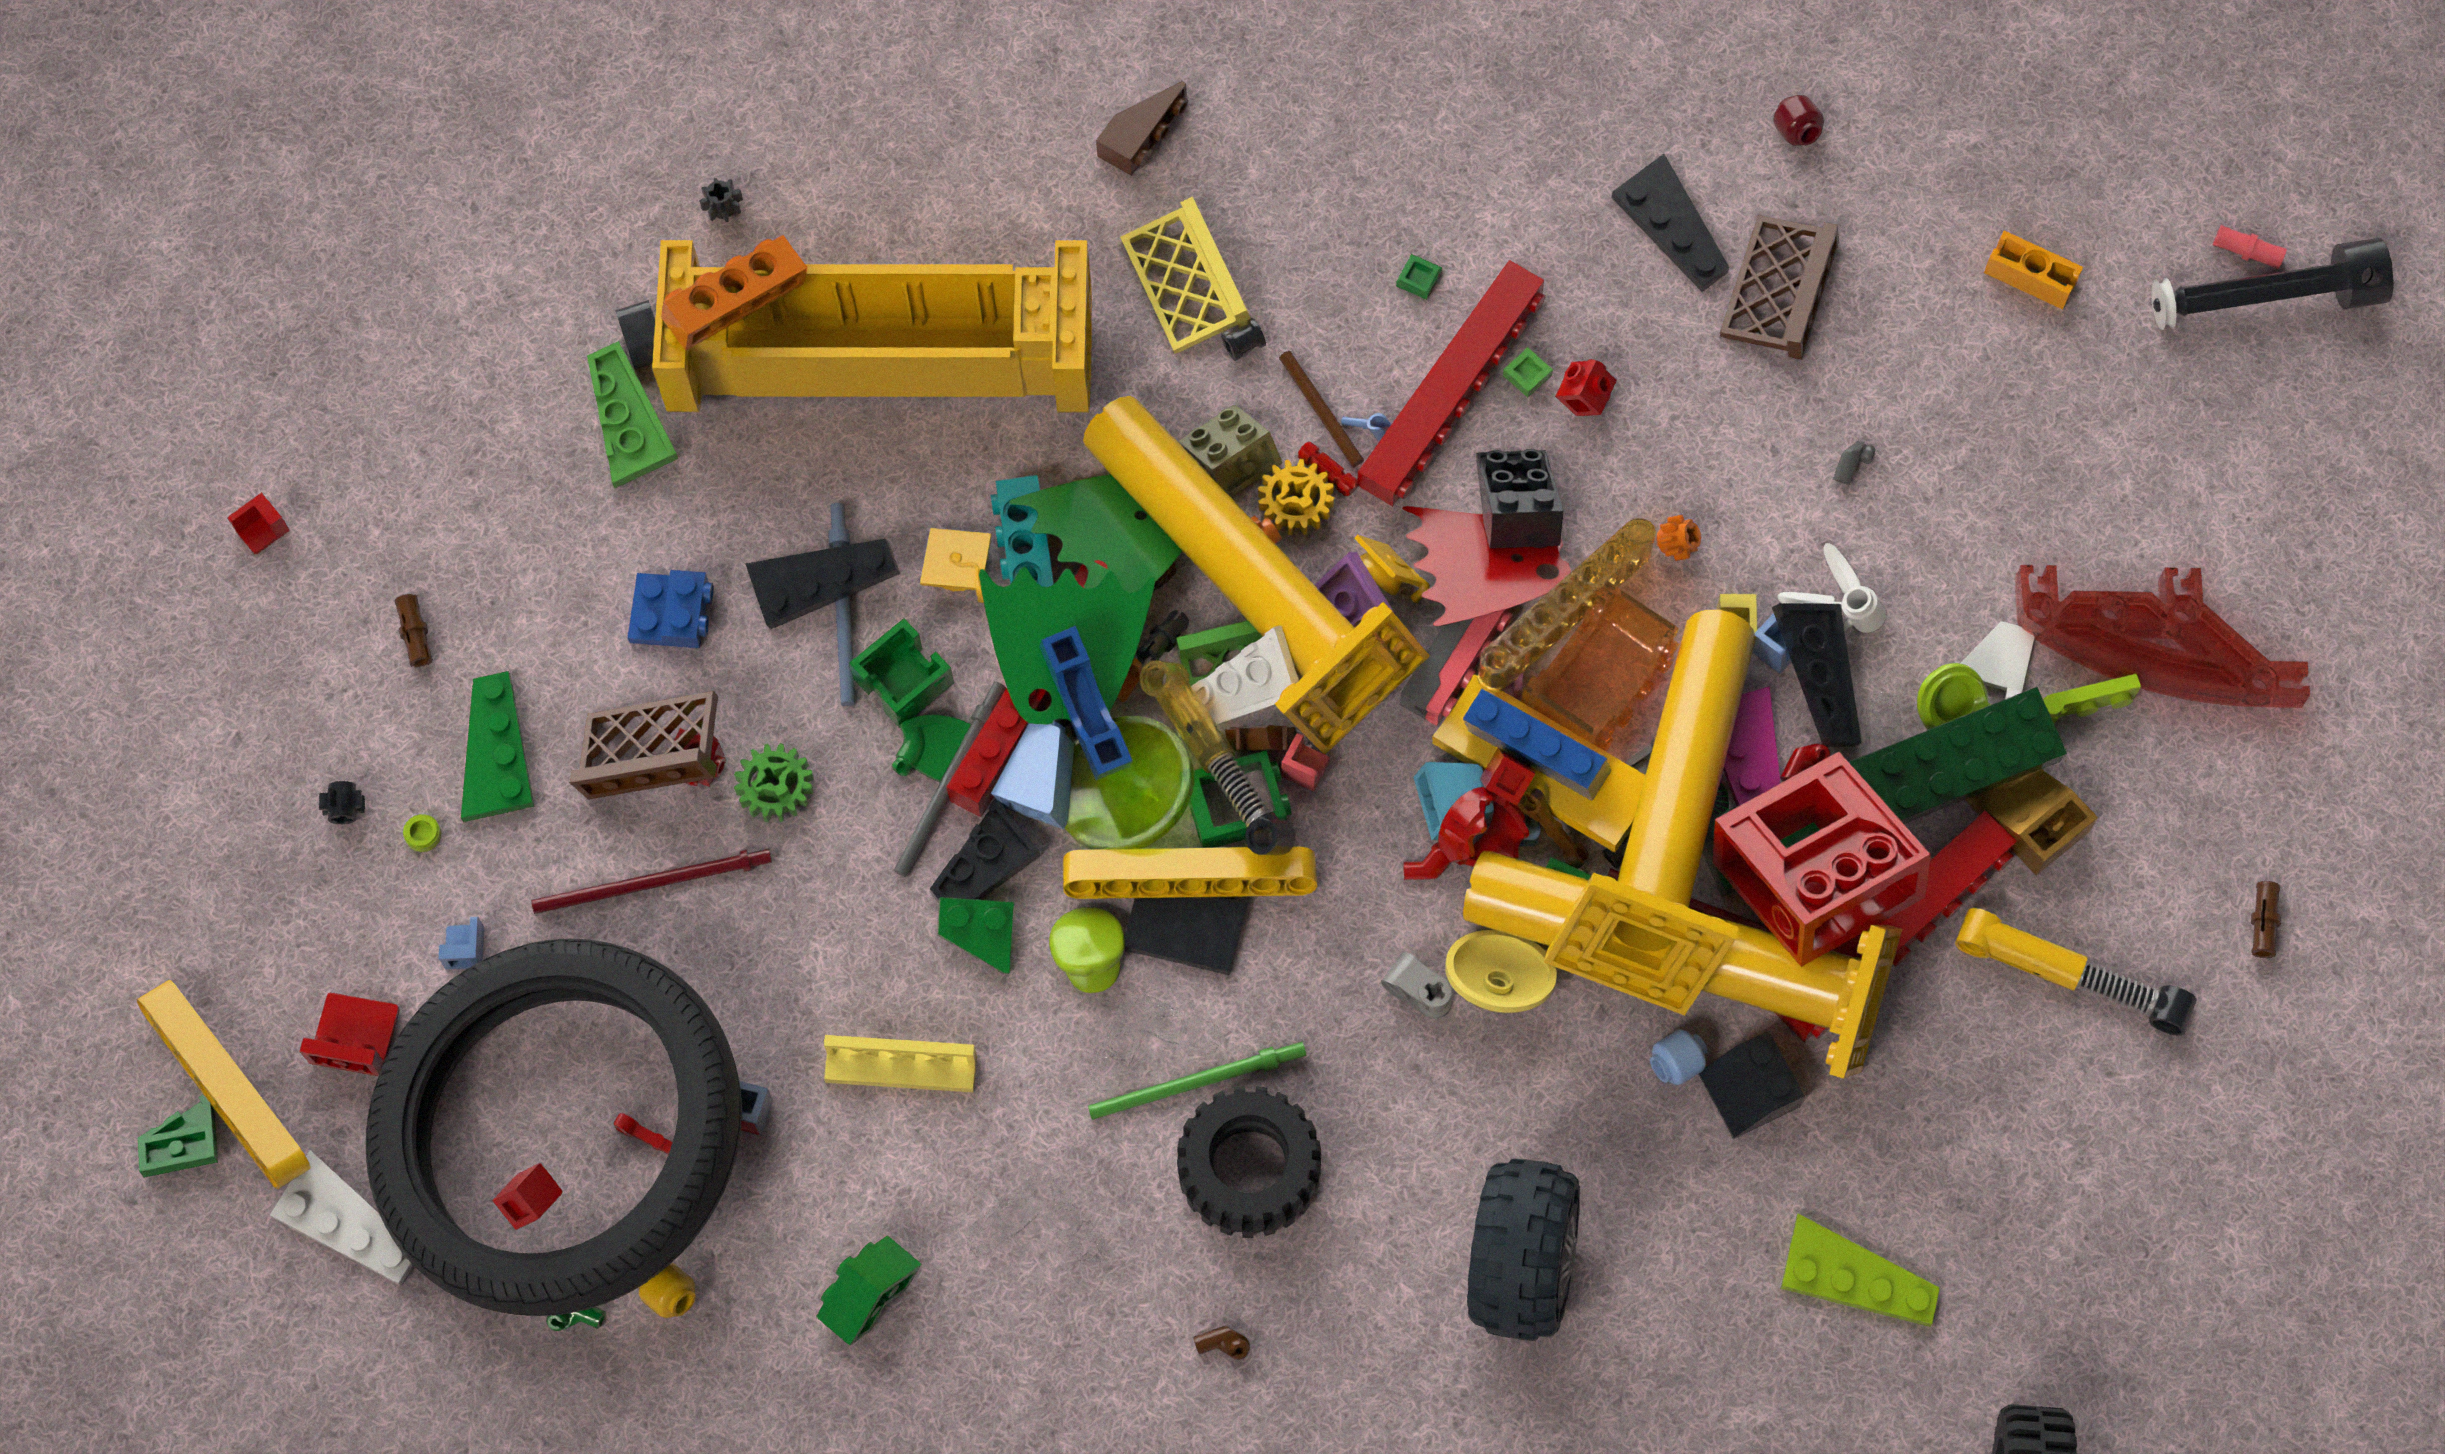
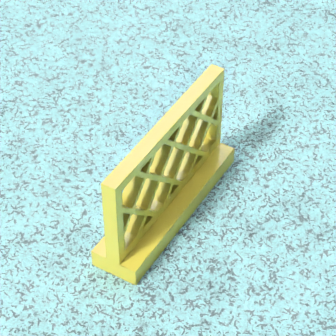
[1120,196,1251,354]

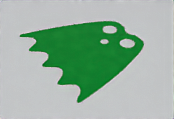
[1009,474,1182,592]
[979,567,1155,725]

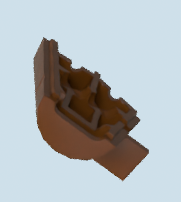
[1225,725,1296,752]

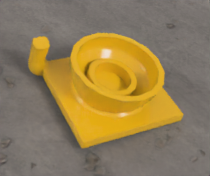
[920,528,992,603]
[1354,534,1430,604]

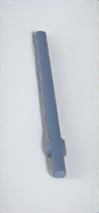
[828,503,855,706]

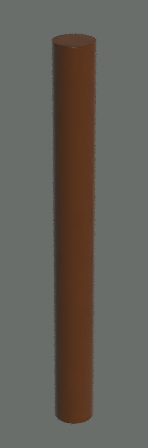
[1279,351,1364,468]

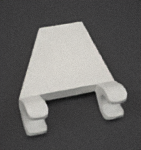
[1961,621,2036,700]

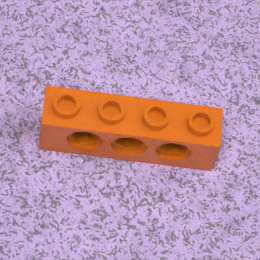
[661,235,808,351]

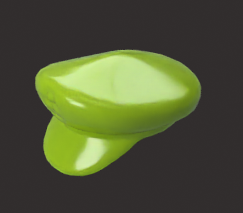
[1917,663,1990,730]
[1049,907,1125,993]

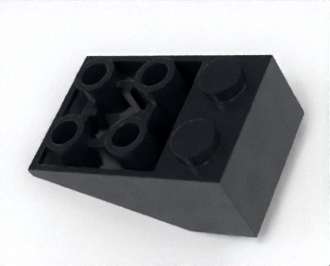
[1476,449,1564,549]

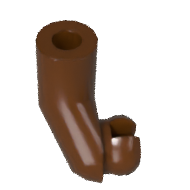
[1193,1326,1250,1360]

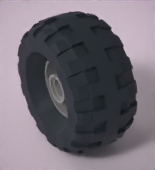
[1467,1158,1580,1341]

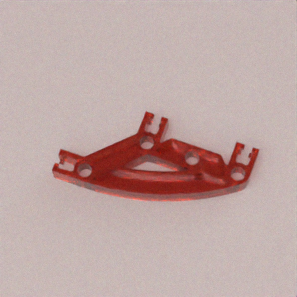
[2015,565,2310,708]

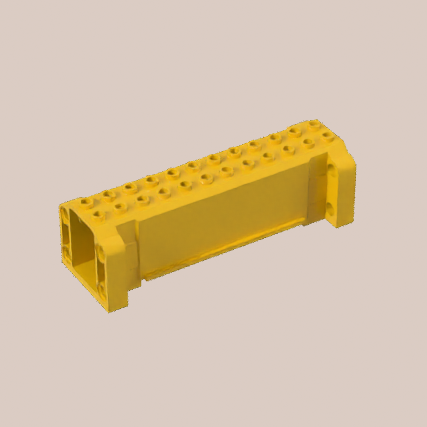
[652,240,1092,413]

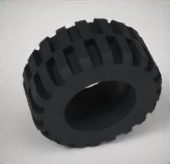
[1177,1086,1321,1238]
[1992,1404,2077,1454]

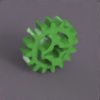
[734,743,814,822]

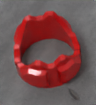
[1438,787,1529,867]

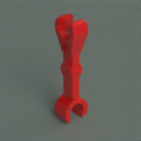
[614,1113,673,1155]

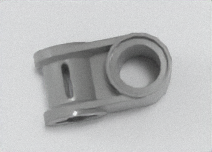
[1381,952,1452,1019]

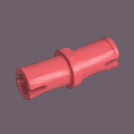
[2213,225,2287,270]

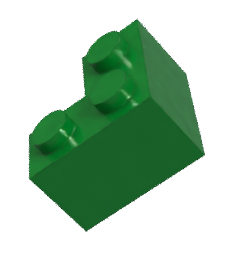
[816,1235,922,1346]

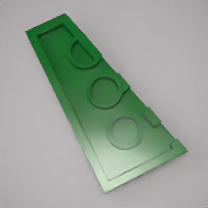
[461,671,535,822]

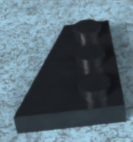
[930,798,1040,903]

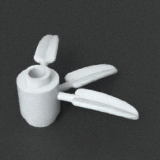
[1777,543,1886,633]

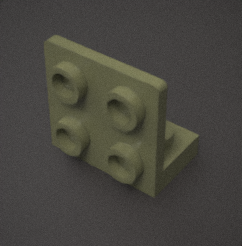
[1179,405,1283,497]

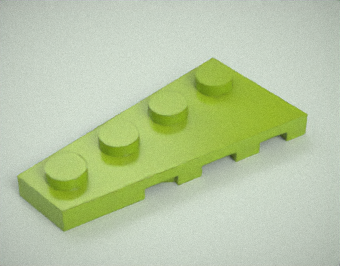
[1780,1214,1940,1327]

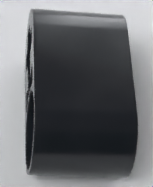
[615,300,655,370]

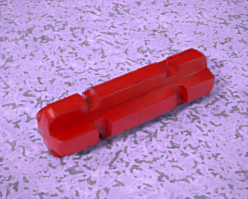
[1298,441,1358,497]

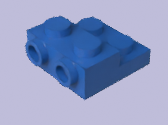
[627,570,714,648]

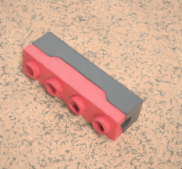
[1400,608,1513,726]

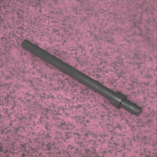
[894,681,1006,877]

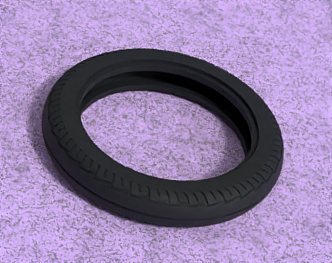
[365,939,742,1316]

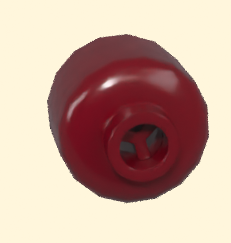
[1773,95,1825,146]

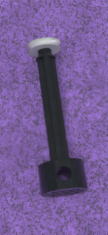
[2151,238,2394,331]

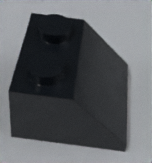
[1698,1031,1805,1139]

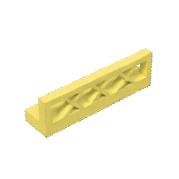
[824,1035,977,1093]

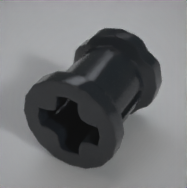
[1221,318,1266,361]

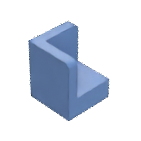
[1752,613,1792,674]
[438,916,484,970]

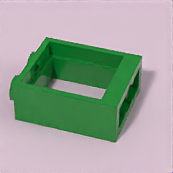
[1182,751,1292,848]

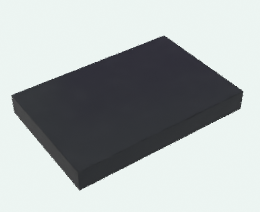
[1124,897,1247,975]

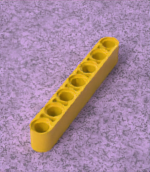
[1063,847,1317,899]
[136,980,311,1189]

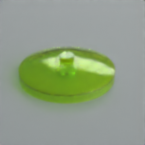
[1065,716,1194,849]

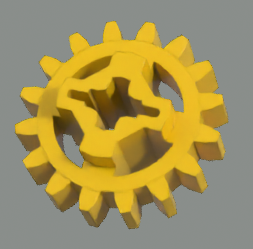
[1258,459,1334,535]

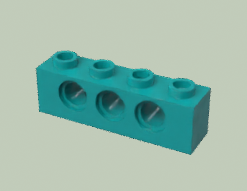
[990,475,1054,587]

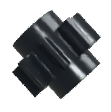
[699,178,743,222]
[319,781,365,825]

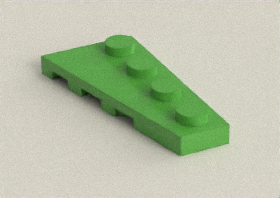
[587,341,678,489]

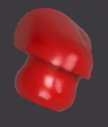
[1780,744,1831,782]
[1403,842,1451,880]

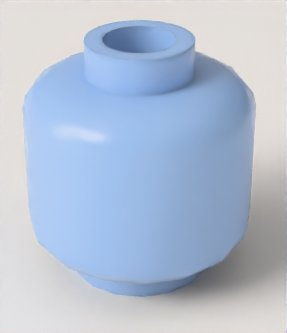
[1650,1029,1707,1085]

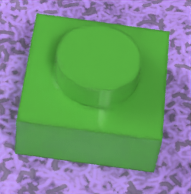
[1503,347,1553,398]

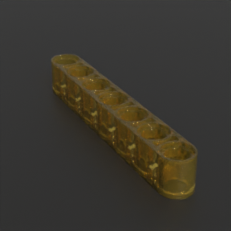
[1477,518,1656,692]

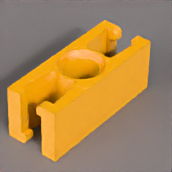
[1984,230,2083,310]

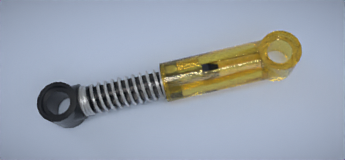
[1140,660,1296,855]

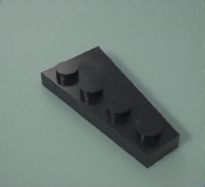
[1611,154,1729,292]
[745,538,900,629]
[1772,603,1862,747]

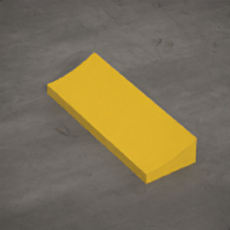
[1432,674,1645,852]

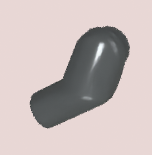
[1833,441,1876,485]

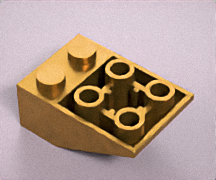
[1965,769,2098,876]

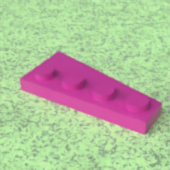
[1723,686,1781,806]

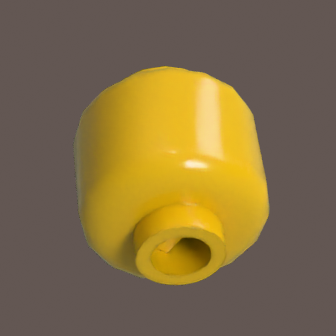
[639,1263,696,1318]

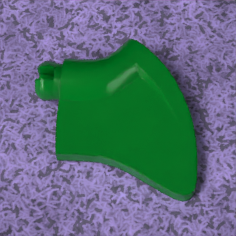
[892,715,971,783]

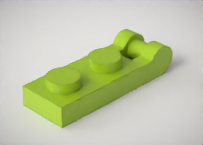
[2043,674,2141,724]

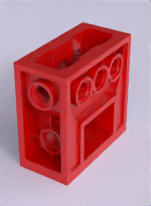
[1713,752,1931,967]

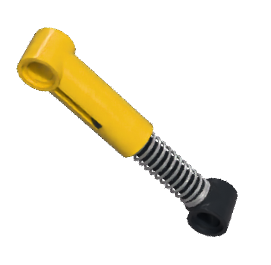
[1955,908,2197,1036]

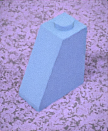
[991,721,1074,830]

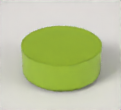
[403,814,442,852]

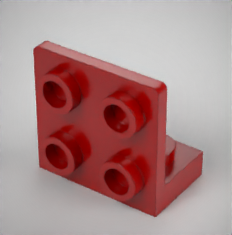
[299,992,400,1076]

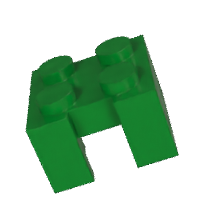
[849,618,954,728]

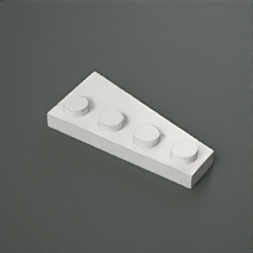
[1168,626,1299,737]
[270,1150,413,1286]

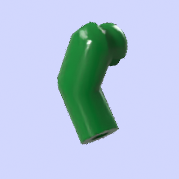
[546,1307,606,1331]

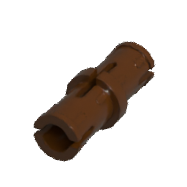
[394,594,433,668]
[2251,881,2281,958]

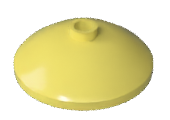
[1445,930,1557,1013]

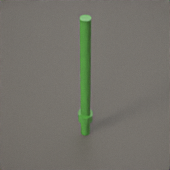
[1088,1042,1306,1120]

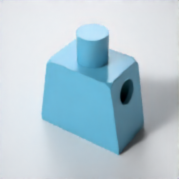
[1413,762,1494,840]

